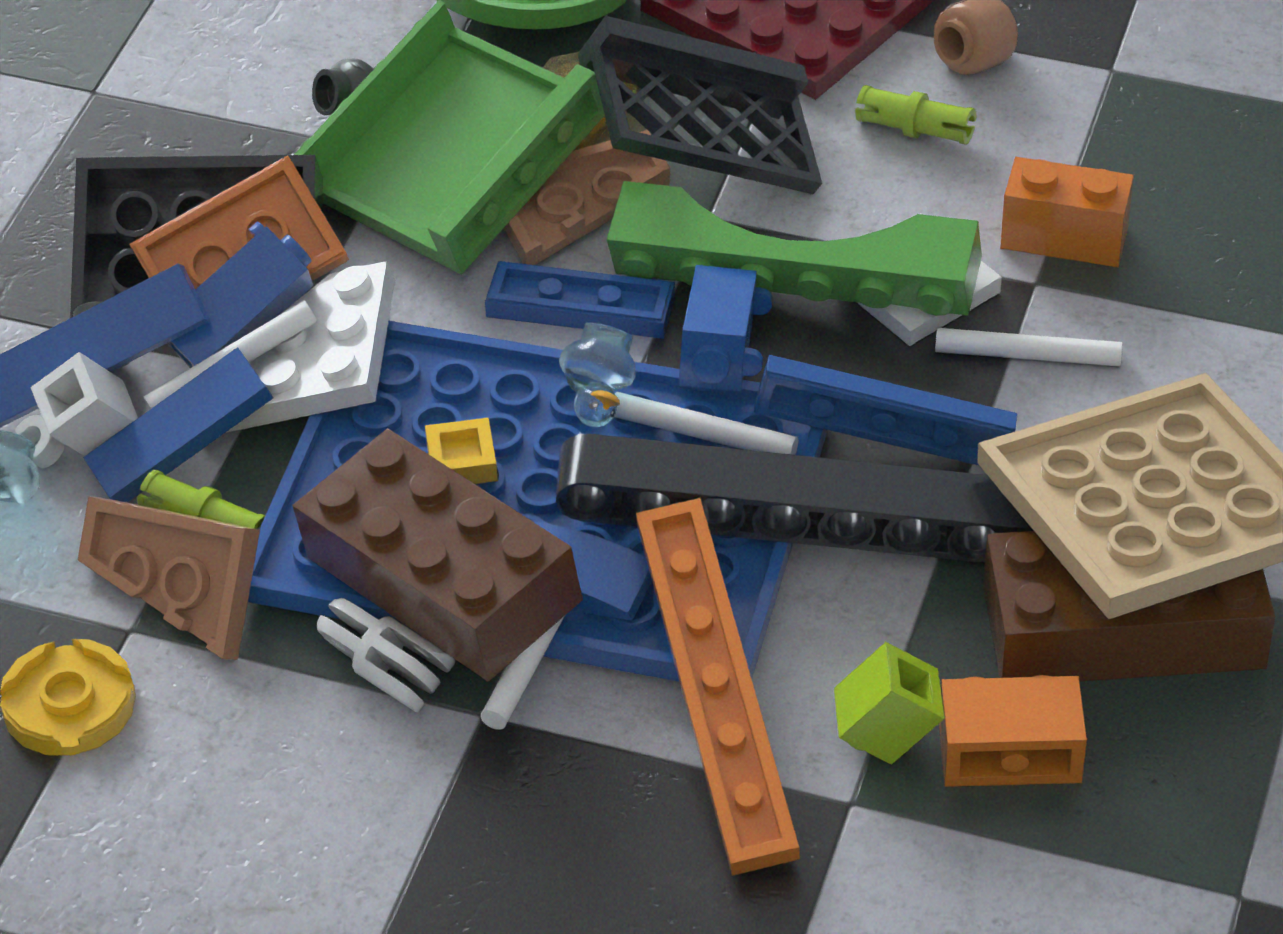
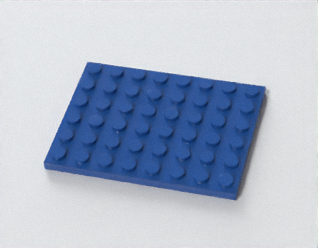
[248,321,828,682]

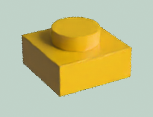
[425,418,498,484]

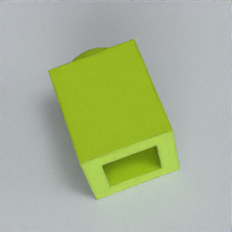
[834,642,945,765]

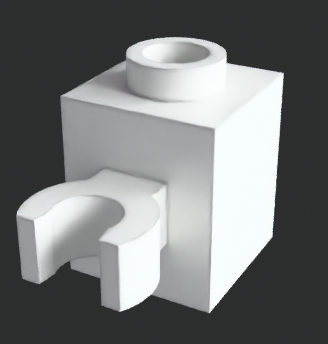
[15,352,138,469]

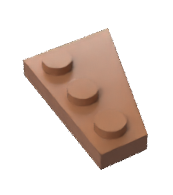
[504,130,670,265]

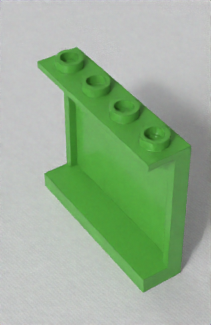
[294,0,605,275]

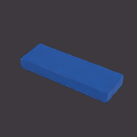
[485,261,675,339]
[83,347,274,503]

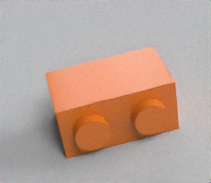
[1000,156,1134,267]
[939,675,1087,787]

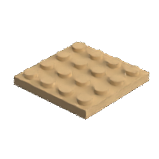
[978,373,1283,619]

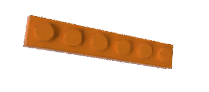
[636,498,800,876]

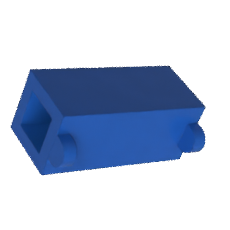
[167,221,314,368]
[679,265,773,392]

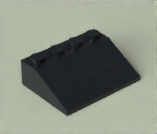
[70,155,323,318]

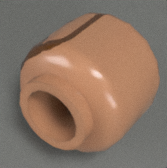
[934,0,1018,75]

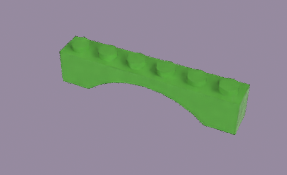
[607,181,982,316]

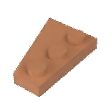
[78,496,260,660]

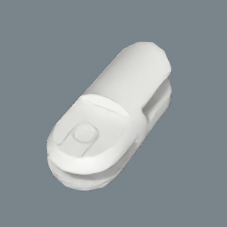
[317,598,455,713]

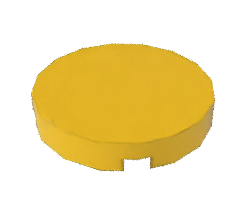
[0,639,136,756]

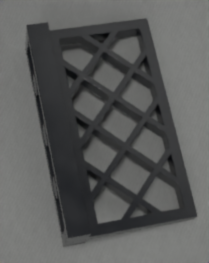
[578,16,823,194]

